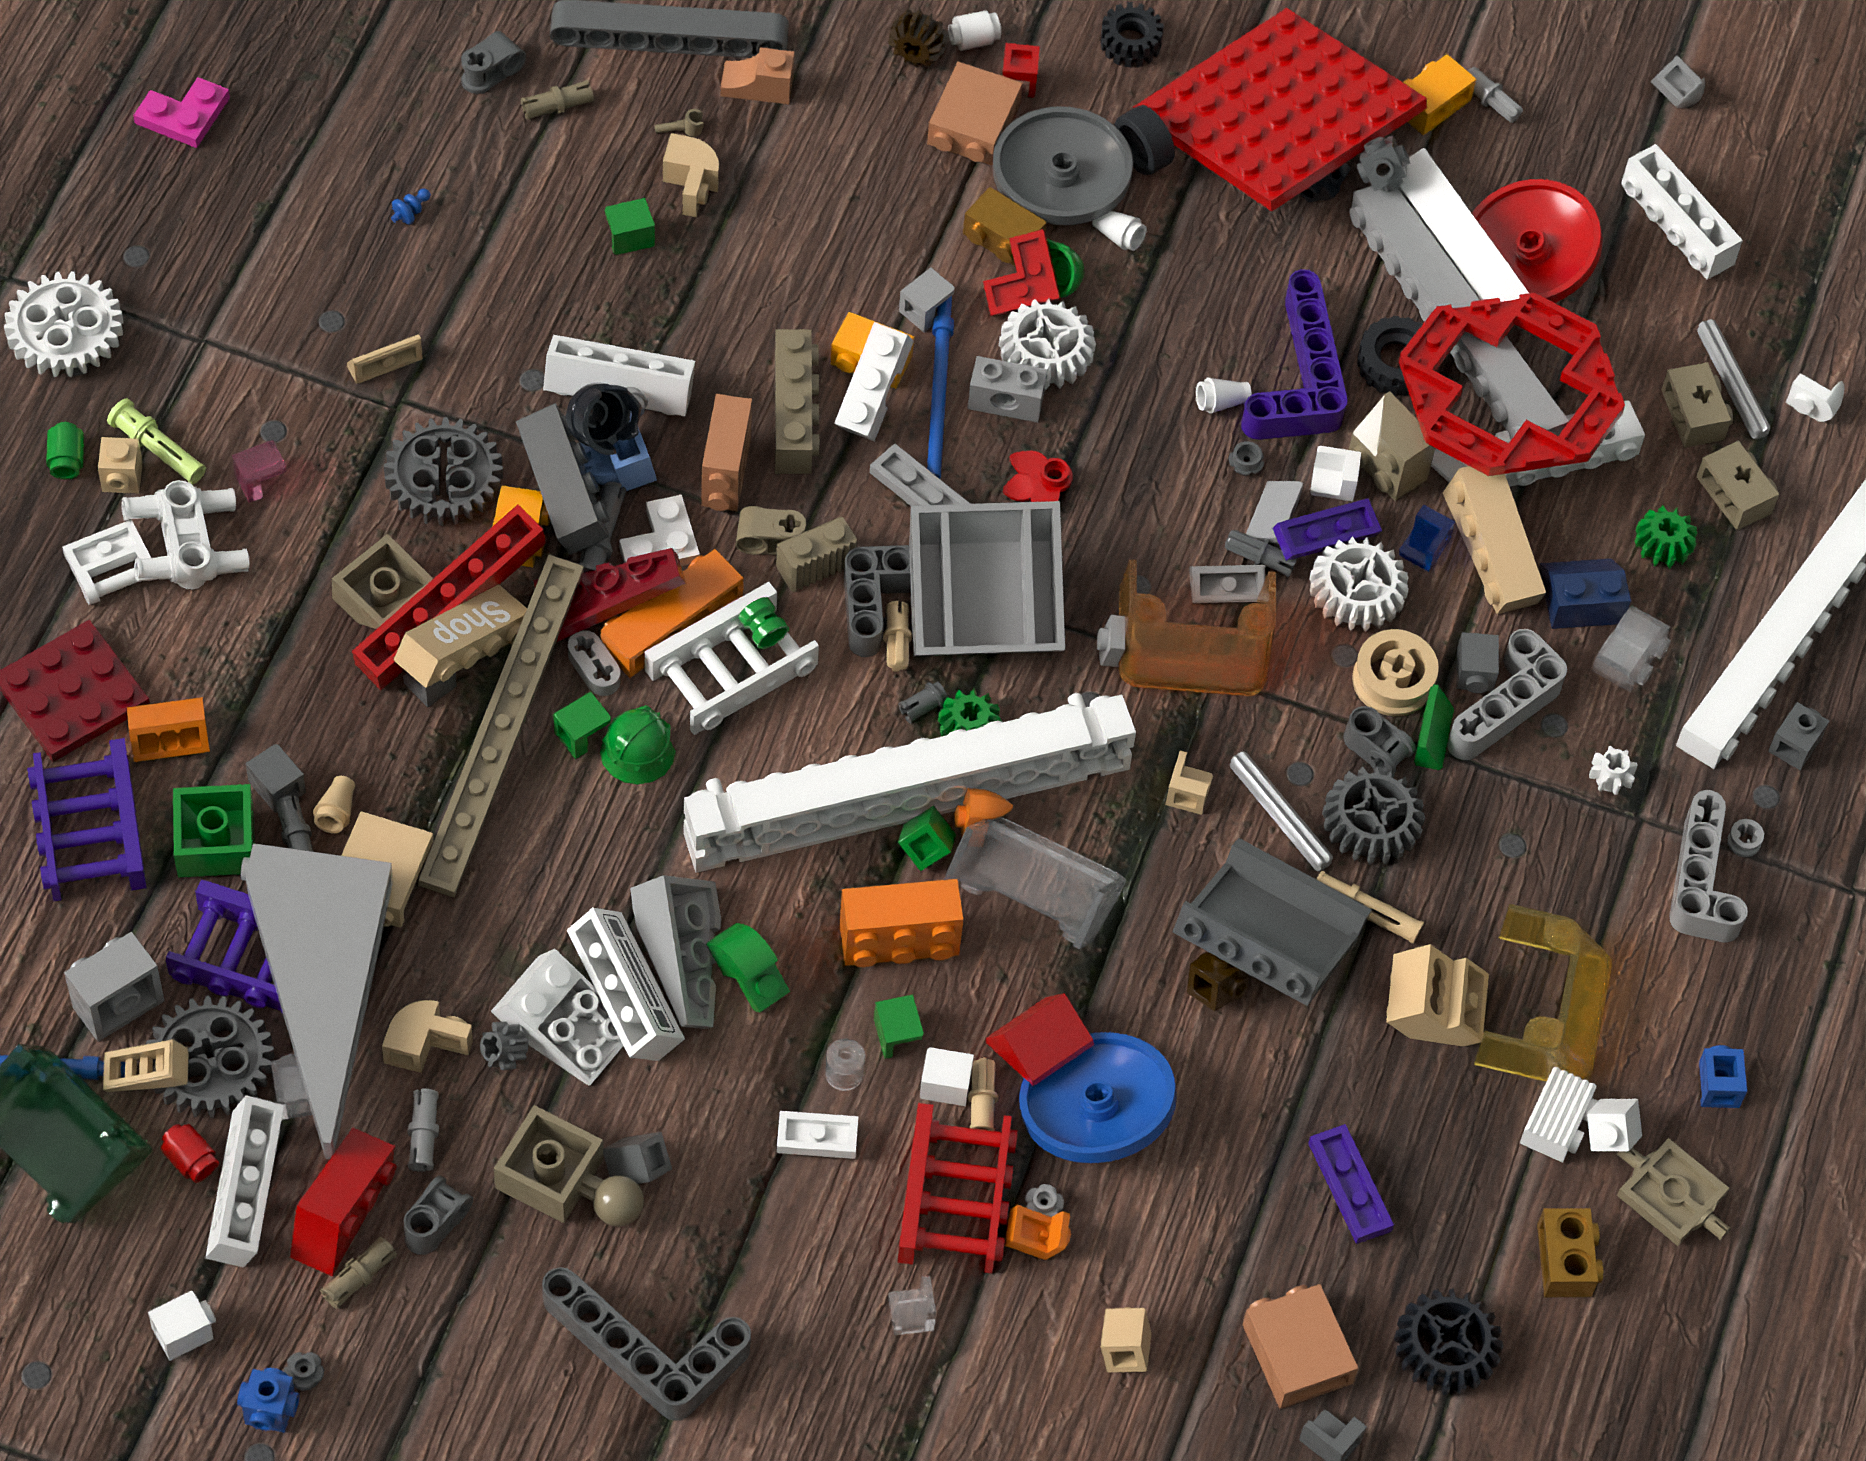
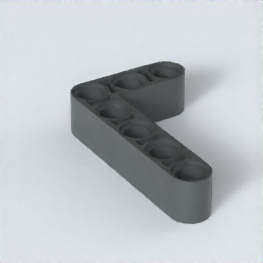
[844,545,911,657]
[542,1267,751,1421]

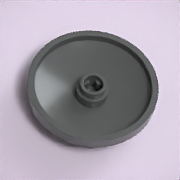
[992,106,1133,225]

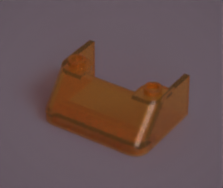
[1119,559,1276,696]

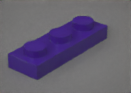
[1272,498,1382,561]
[1308,1124,1394,1244]

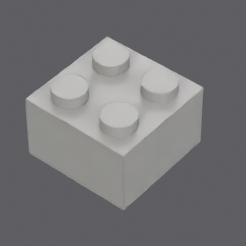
[64,932,164,1042]

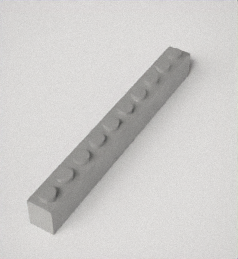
[1349,186,1569,440]

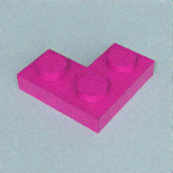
[133,77,230,148]

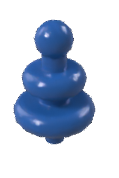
[391,188,431,225]

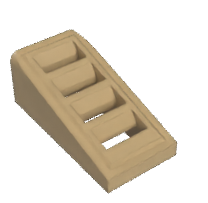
[103,1039,188,1092]

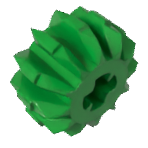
[1635,505,1697,569]
[938,688,1002,737]

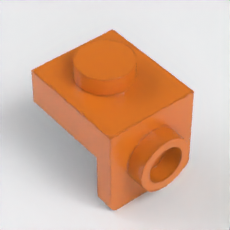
[1005,1205,1071,1260]

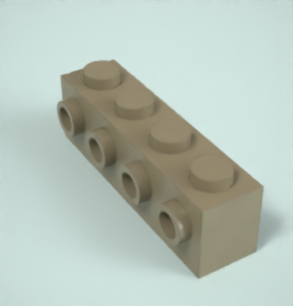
[775,329,819,474]

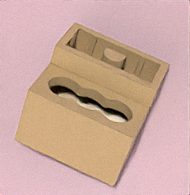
[1386,944,1489,1047]

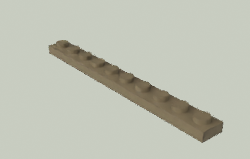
[418,555,584,898]

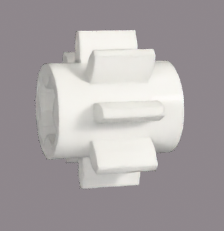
[1589,746,1638,795]

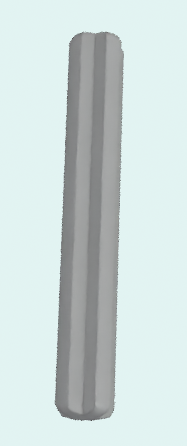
[1697,319,1770,439]
[1230,751,1333,871]

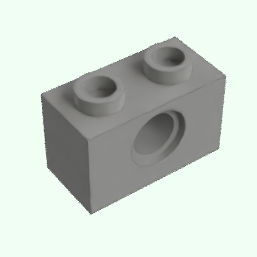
[968,356,1047,422]

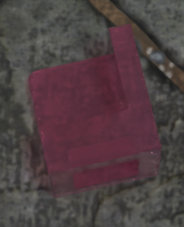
[232,440,287,503]

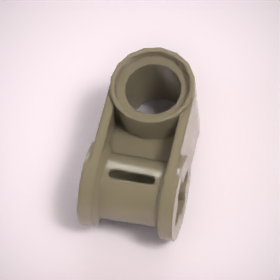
[735,506,806,555]

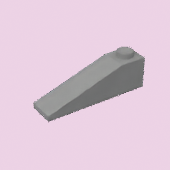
[630,875,721,1029]

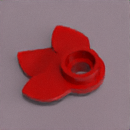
[1003,451,1073,502]

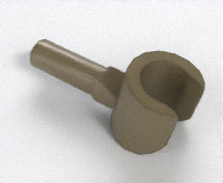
[655,109,704,137]

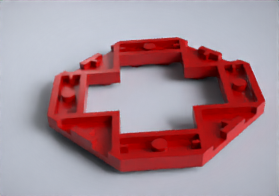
[1399,293,1625,476]

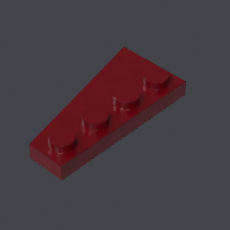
[533,548,686,642]

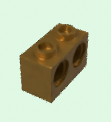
[1537,1208,1603,1297]

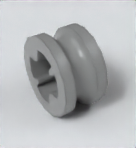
[1727,819,1764,857]

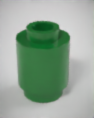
[46,422,84,479]

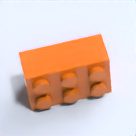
[840,879,963,967]

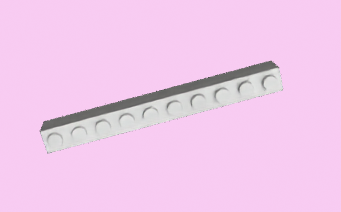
[1676,479,1866,769]

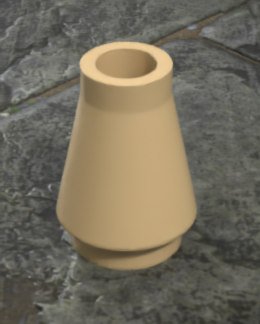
[313,776,355,833]

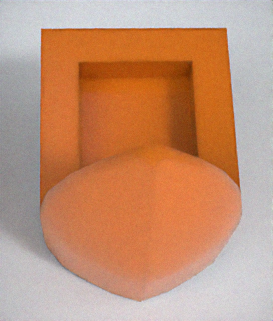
[955,788,1013,844]

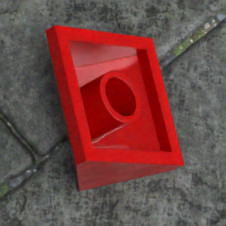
[985,993,1094,1086]

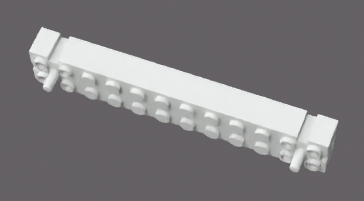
[684,693,1136,873]

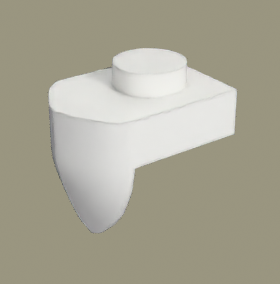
[1786,374,1844,422]

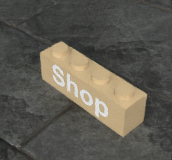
[394,584,527,688]

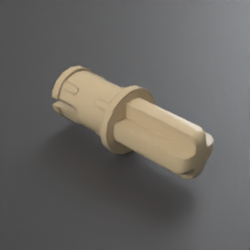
[883,601,912,672]
[968,1058,999,1131]

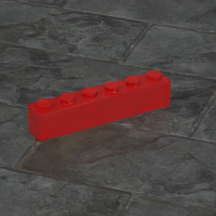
[352,504,546,690]

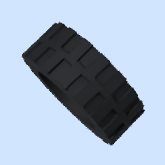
[1357,316,1423,396]

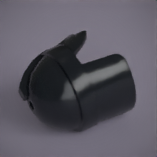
[566,383,642,455]

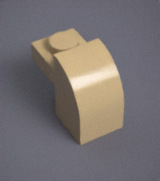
[663,133,719,217]
[382,1000,473,1073]

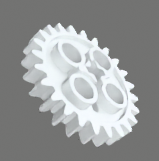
[4,271,123,377]

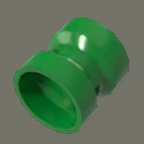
[738,597,789,649]

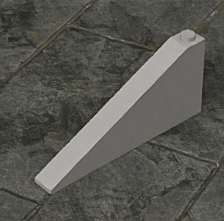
[241,843,393,1159]

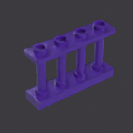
[27,738,147,901]
[165,879,283,1014]

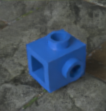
[237,1368,300,1433]

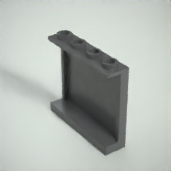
[1172,838,1372,1006]

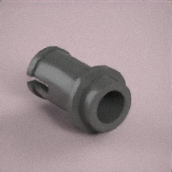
[898,682,948,724]

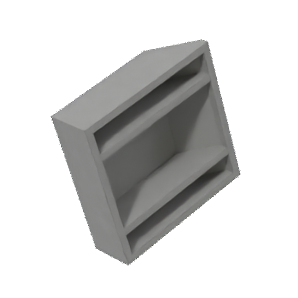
[909,501,1065,657]

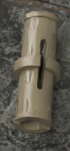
[521,80,594,120]
[320,1237,397,1309]

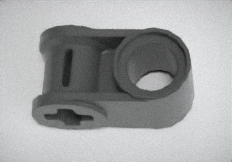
[461,31,527,94]
[1343,706,1416,775]
[404,1175,474,1255]

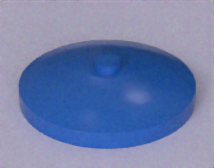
[1019,1032,1177,1163]

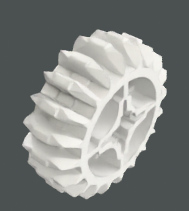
[999,298,1096,390]
[1309,536,1409,632]

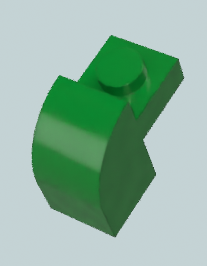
[706,923,790,1013]

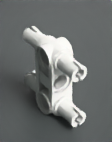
[122,480,249,589]

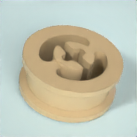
[1352,629,1439,716]

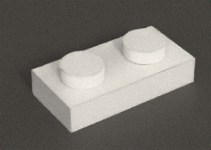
[777,1111,858,1159]

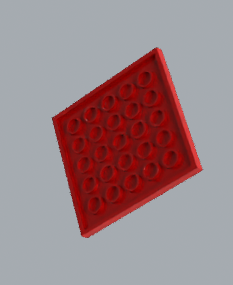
[1133,8,1427,211]

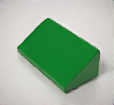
[1414,684,1454,770]

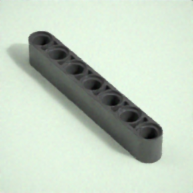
[550,0,789,58]

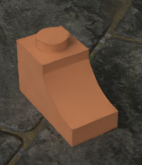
[721,47,794,104]

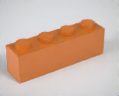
[601,549,744,678]

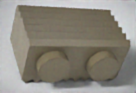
[776,516,857,592]

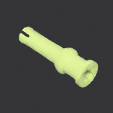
[107,398,206,484]

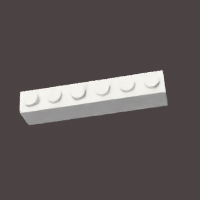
[1397,148,1529,301]

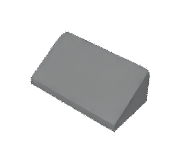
[1246,481,1304,548]
[1189,565,1266,603]

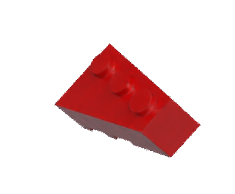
[290,1127,397,1277]

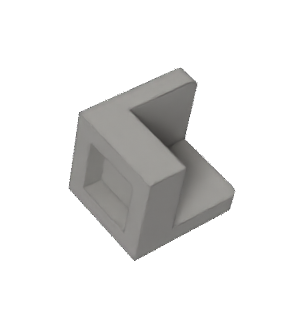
[899,267,955,333]

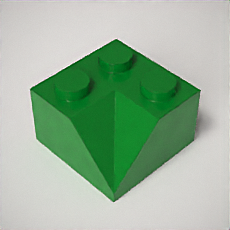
[173,784,255,878]

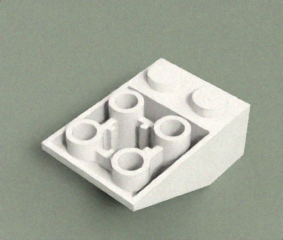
[491,949,624,1086]

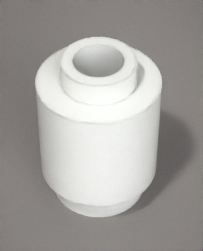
[948,11,1001,51]

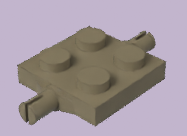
[1617,1138,1731,1246]

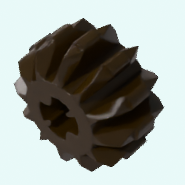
[888,9,948,68]

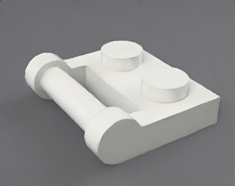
[63,520,151,605]

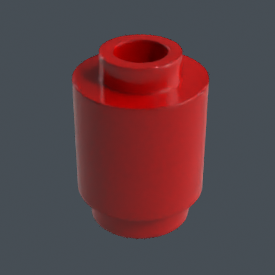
[160,1124,219,1183]

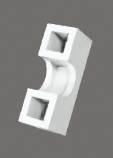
[834,322,914,441]

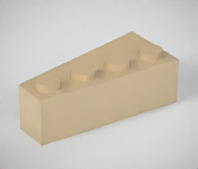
[1443,466,1546,614]

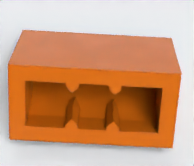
[127,697,210,762]

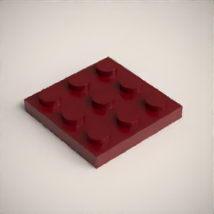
[0,620,150,762]

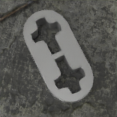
[568,631,620,696]

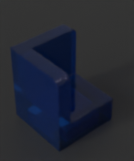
[1399,504,1455,572]

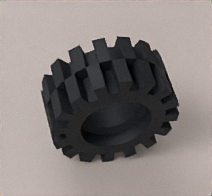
[1100,2,1164,68]

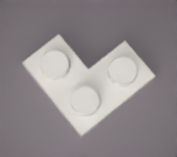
[619,495,700,566]

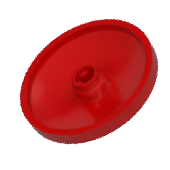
[1472,179,1603,303]

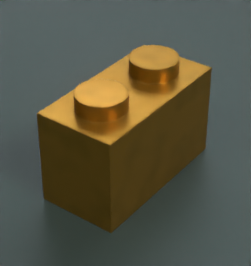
[963,186,1047,267]

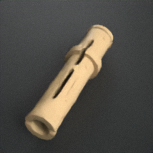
[1316,871,1424,944]

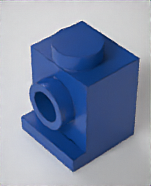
[1699,1045,1747,1108]

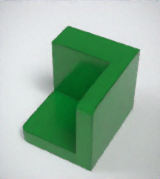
[605,198,655,255]
[553,692,611,759]
[898,805,956,871]
[874,995,923,1059]

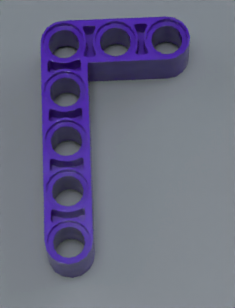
[1241,269,1347,440]

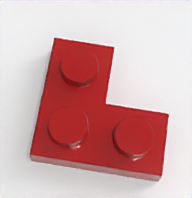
[983,229,1061,317]

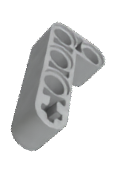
[1447,629,1567,760]
[1669,790,1748,942]

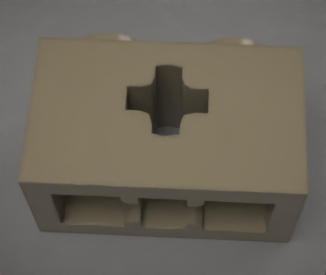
[1661,362,1733,448]
[1697,441,1779,530]

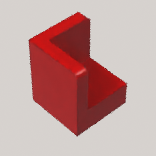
[1002,43,1040,98]

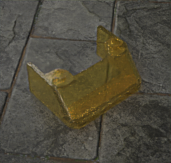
[1474,904,1612,1082]

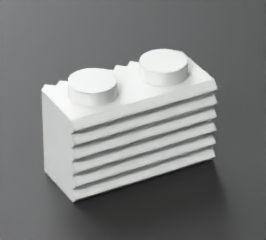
[1520,1067,1598,1163]

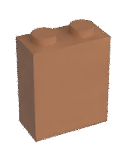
[927,62,1023,165]
[701,394,752,511]
[1243,1284,1359,1409]

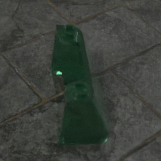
[0,1044,153,1224]

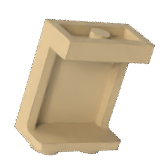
[341,811,434,927]

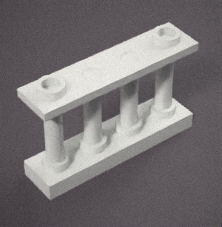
[645,582,819,735]

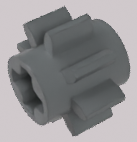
[480,1021,528,1070]

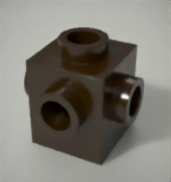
[1187,952,1249,1012]

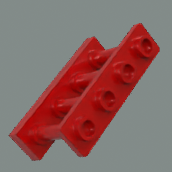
[897,1103,1018,1274]

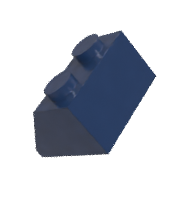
[1539,558,1631,629]

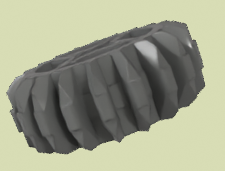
[1322,766,1425,865]

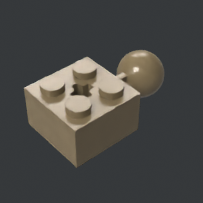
[494,1105,644,1227]

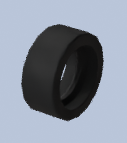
[1114,105,1175,176]

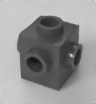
[1357,135,1410,191]

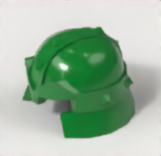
[600,705,676,785]

